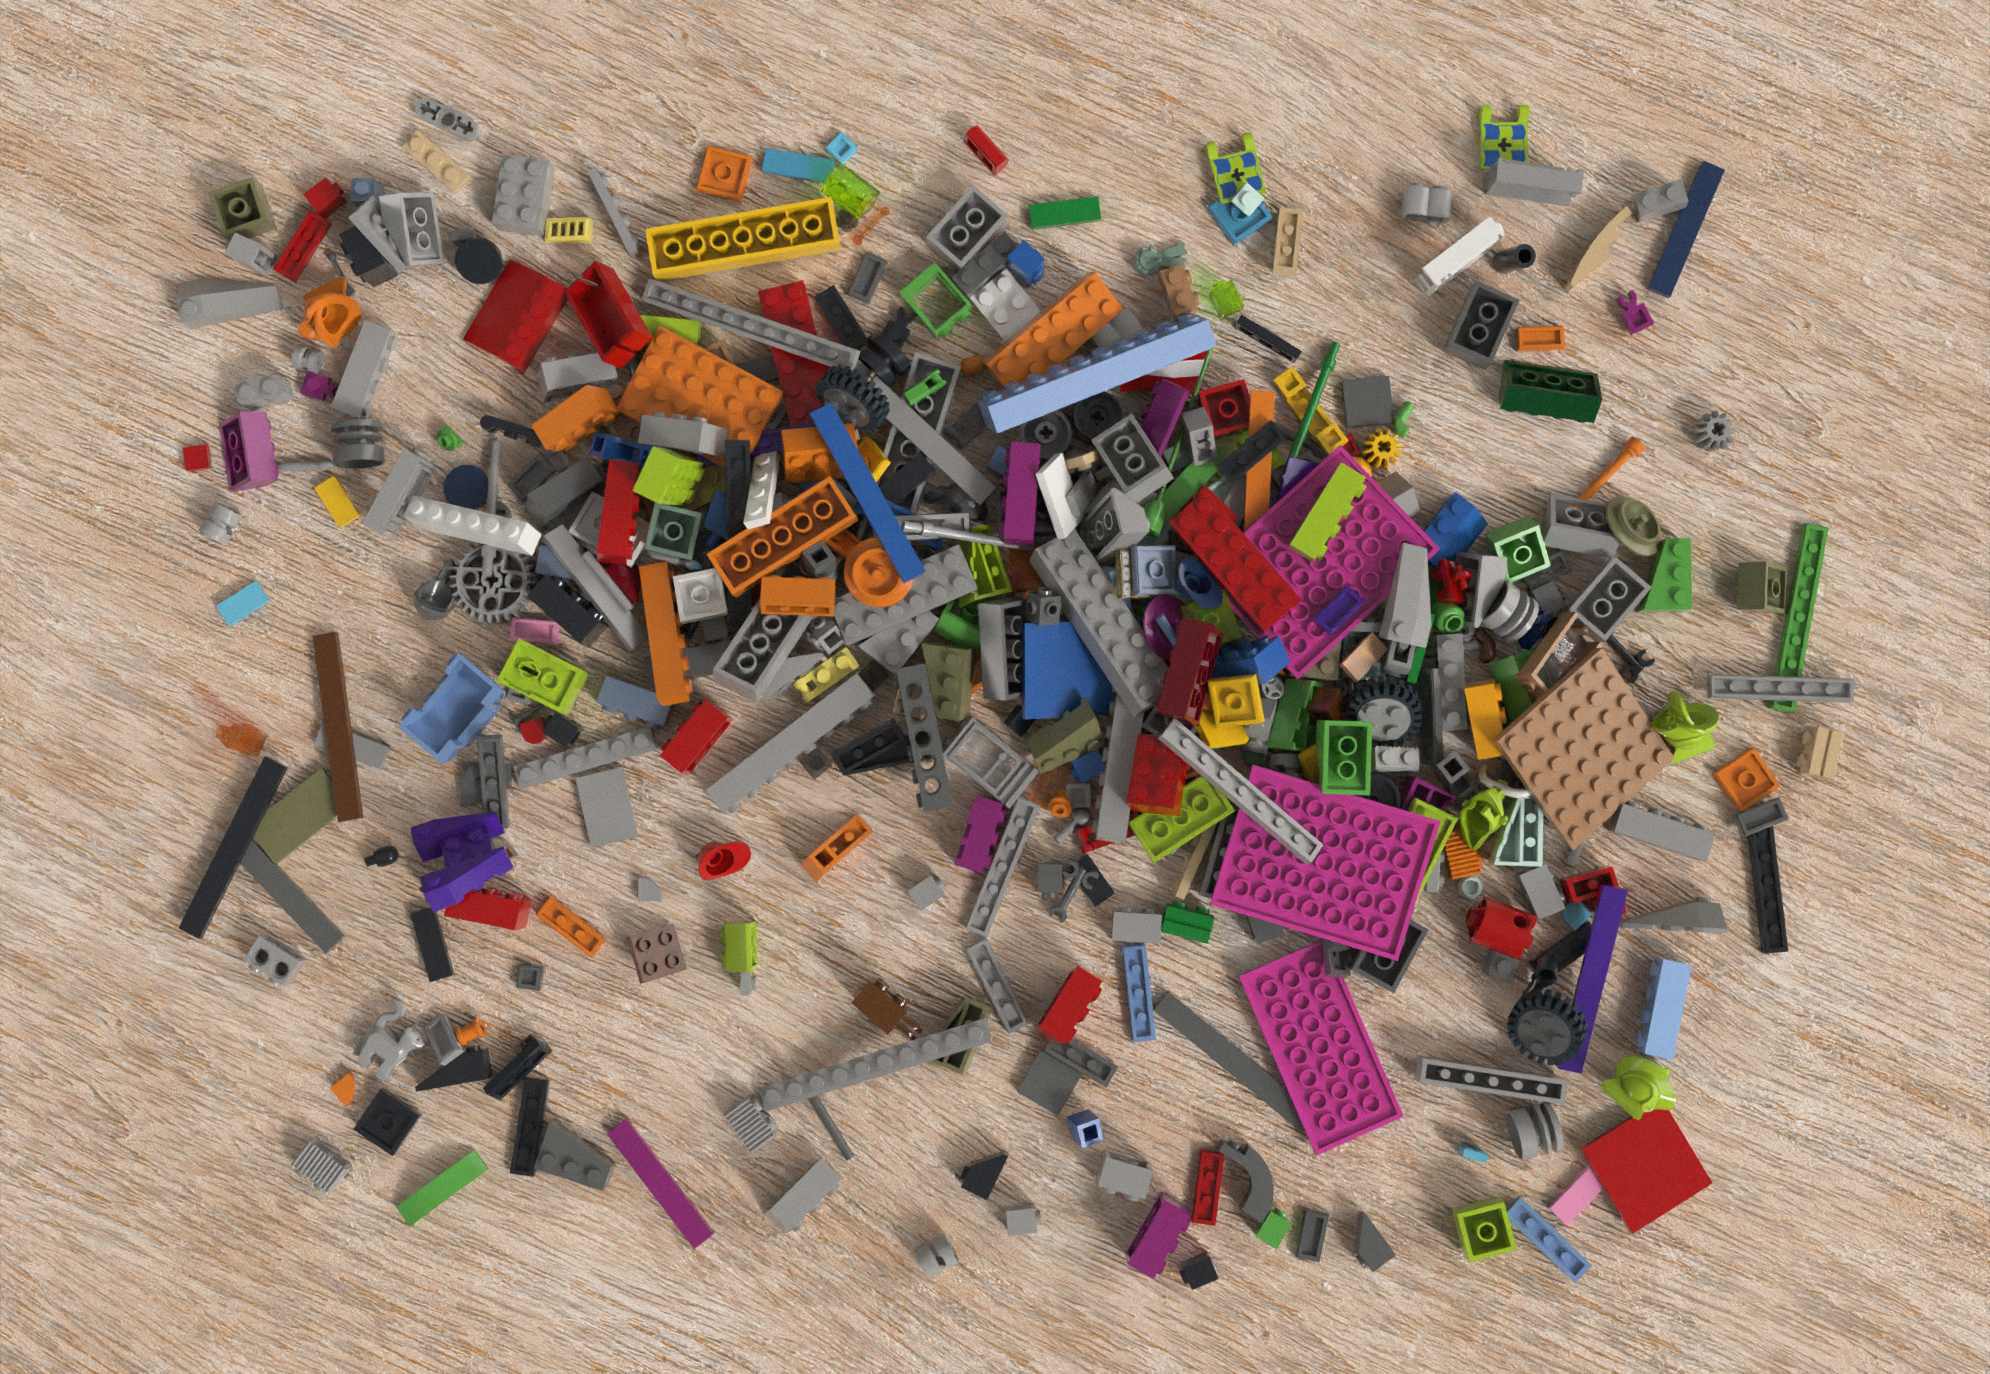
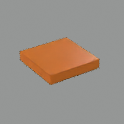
[696,145,754,203]
[1712,747,1781,812]

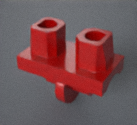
[1431,559,1472,604]

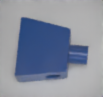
[702,489,726,549]

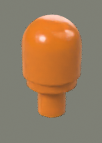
[960,355,989,376]

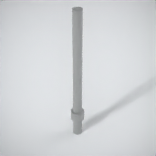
[481,440,501,576]
[901,521,1035,551]

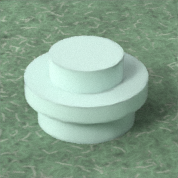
[1458,875,1482,899]

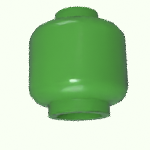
[1431,601,1465,634]

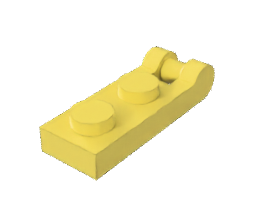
[793,647,860,704]

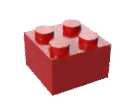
[1196,379,1250,440]

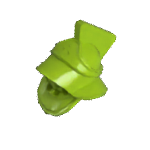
[1651,691,1720,764]
[1600,1055,1676,1120]

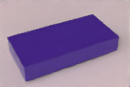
[1313,585,1365,636]

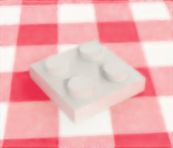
[673,568,729,624]

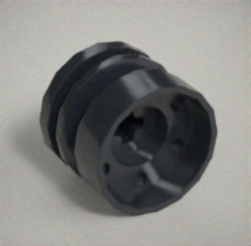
[1072,391,1123,445]

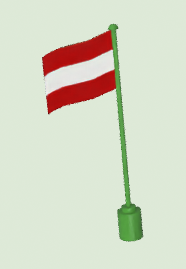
[1119,341,1217,537]

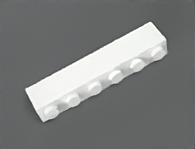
[403,495,541,556]

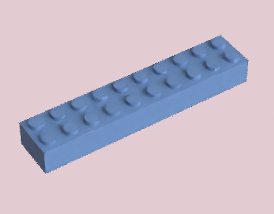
[977,312,1216,434]

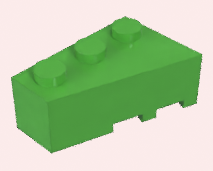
[1636,538,1692,612]

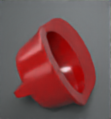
[696,841,751,880]

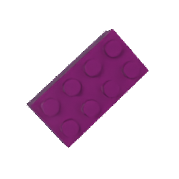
[999,442,1041,547]

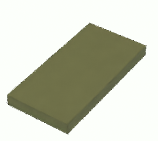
[254,768,337,864]

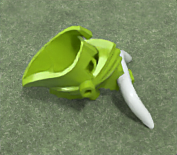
[1459,763,1530,851]

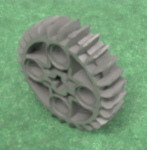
[449,543,539,624]

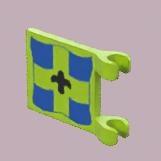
[1479,105,1529,170]
[1206,132,1267,204]

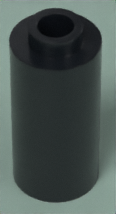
[1493,244,1536,274]

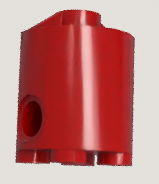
[1465,896,1537,960]

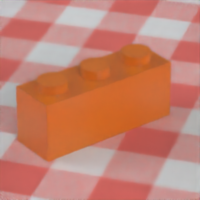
[760,575,835,617]

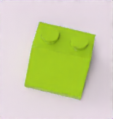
[721,921,758,972]

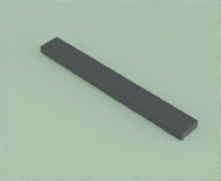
[1153,991,1304,1133]

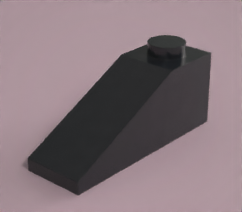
[415,1045,493,1092]

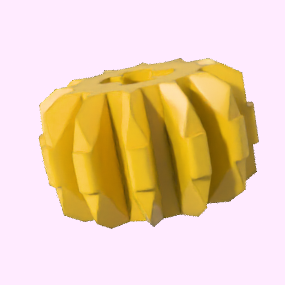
[1362,428,1403,469]

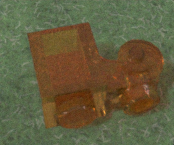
[216,723,268,757]

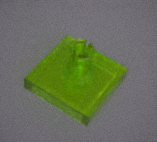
[1180,591,1242,644]

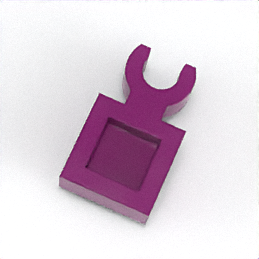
[1616,290,1654,336]
[300,371,340,401]

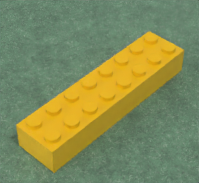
[645,197,841,282]

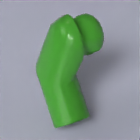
[1393,401,1415,438]

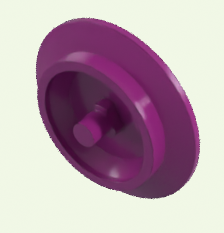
[1143,595,1195,663]

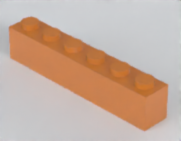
[639,561,693,706]

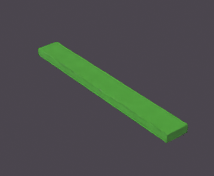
[1768,523,1829,713]

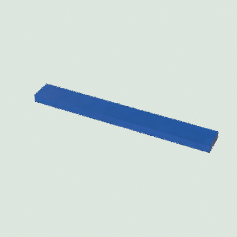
[810,403,926,584]

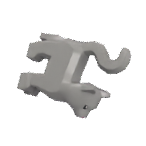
[352,997,425,1082]

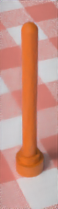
[1558,436,1645,522]

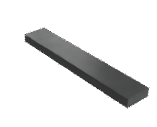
[240,839,345,954]

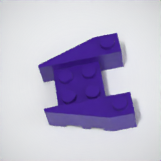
[410,812,514,912]

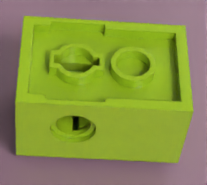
[497,639,589,716]

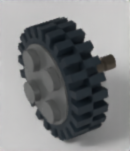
[815,365,890,434]
[1507,989,1588,1066]

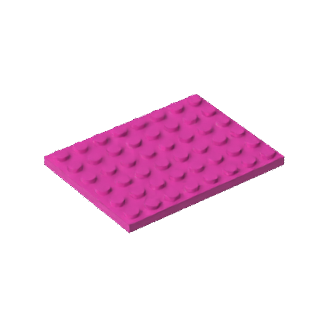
[1209,445,1440,680]
[1210,764,1441,961]

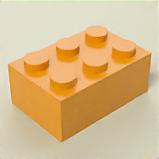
[1464,678,1507,760]

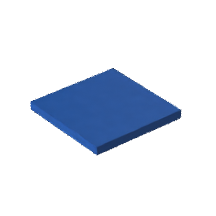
[1022,621,1114,719]

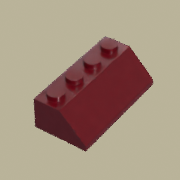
[1156,617,1223,727]

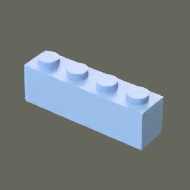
[1636,957,1692,1060]

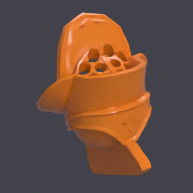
[298,276,361,349]

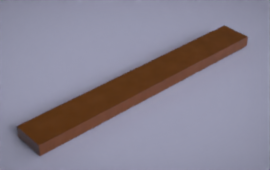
[313,632,364,822]

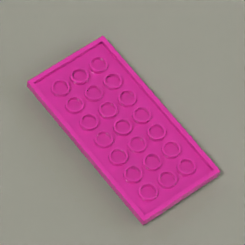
[1238,939,1404,1156]

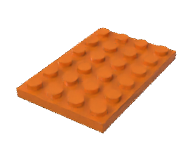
[616,325,785,468]

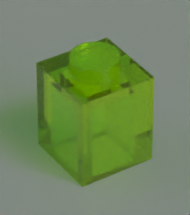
[1209,280,1244,320]

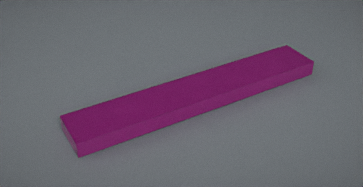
[607,1118,715,1249]

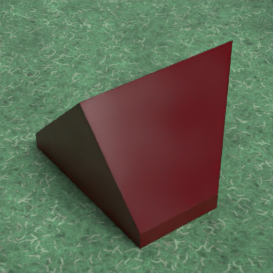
[605,563,641,604]

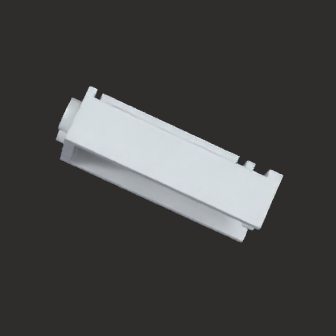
[1414,216,1505,298]

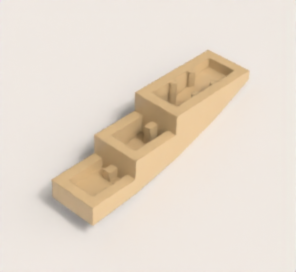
[1564,206,1632,292]

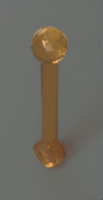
[853,207,890,246]

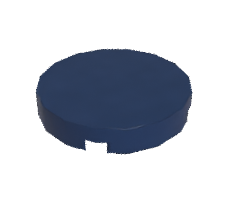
[444,465,489,510]

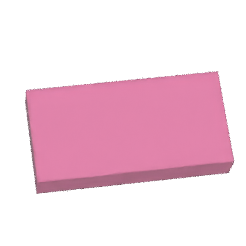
[509,617,560,645]

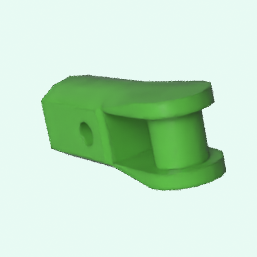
[903,370,947,406]

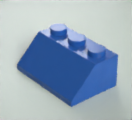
[1423,492,1488,568]

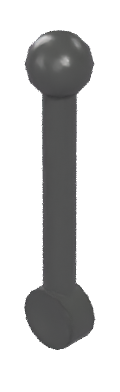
[327,252,355,296]
[513,703,545,726]

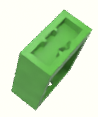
[899,262,972,340]

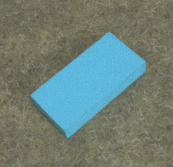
[216,581,271,626]

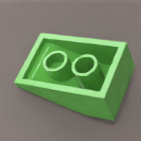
[1316,720,1372,795]

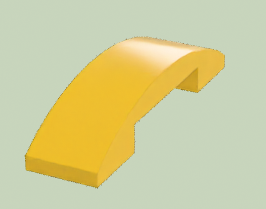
[1273,366,1349,455]

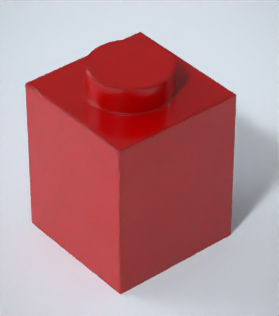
[303,177,347,219]

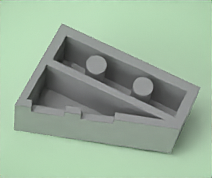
[536,350,618,403]
[858,611,939,675]

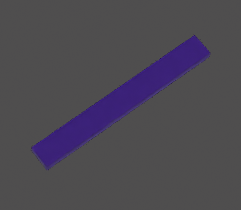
[1556,884,1628,1074]

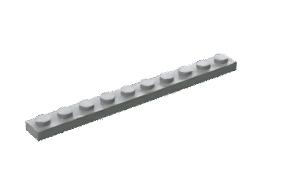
[641,278,860,371]
[759,1018,993,1111]

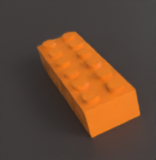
[981,272,1124,389]
[707,476,858,598]

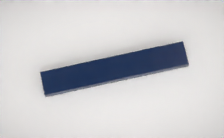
[1647,160,1725,298]

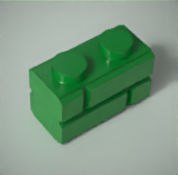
[1161,900,1214,944]

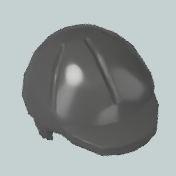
[924,482,988,523]
[413,559,457,620]

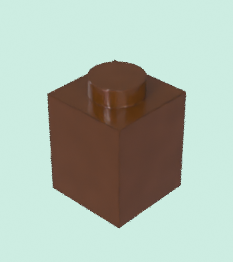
[1307,688,1346,725]

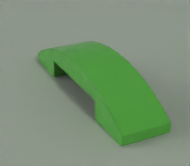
[396,1150,489,1227]

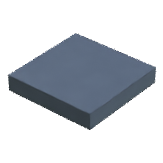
[1131,545,1178,595]

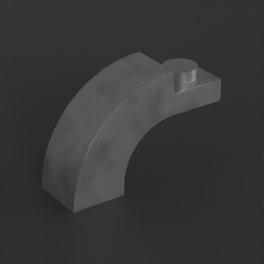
[1434,750,1481,809]

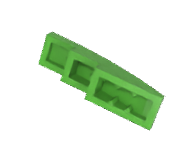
[1161,449,1226,528]

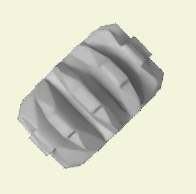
[1693,411,1737,452]

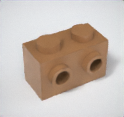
[1158,264,1200,322]

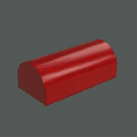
[964,125,1009,176]

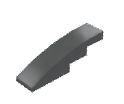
[1322,938,1353,978]

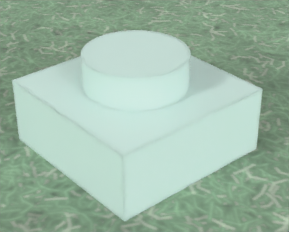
[1230,183,1265,217]

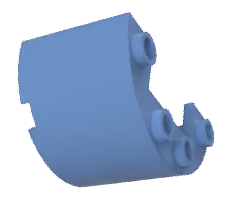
[398,653,506,764]

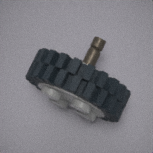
[1346,676,1422,747]

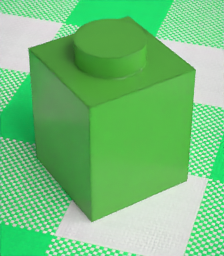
[1253,1207,1291,1249]

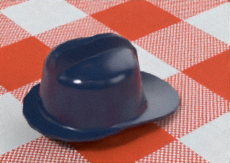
[1175,558,1223,610]

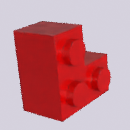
[1559,866,1627,914]

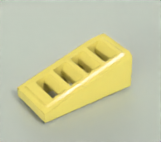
[545,217,593,245]

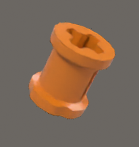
[455,1017,487,1047]

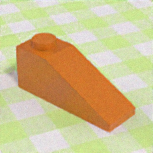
[801,814,873,882]

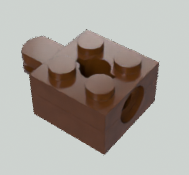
[851,977,923,1040]

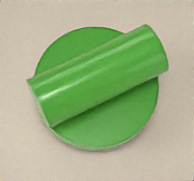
[437,425,464,451]

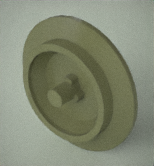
[1606,496,1661,556]

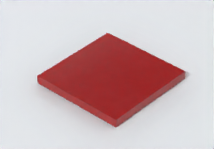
[1580,1109,1713,1234]

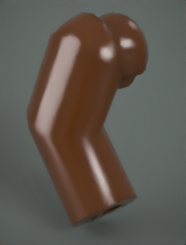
[1474,627,1496,664]

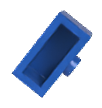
[1007,240,1045,288]

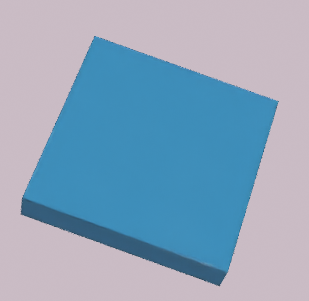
[1207,199,1273,246]

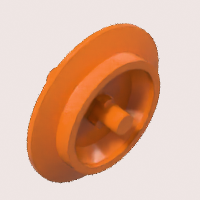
[844,537,913,607]

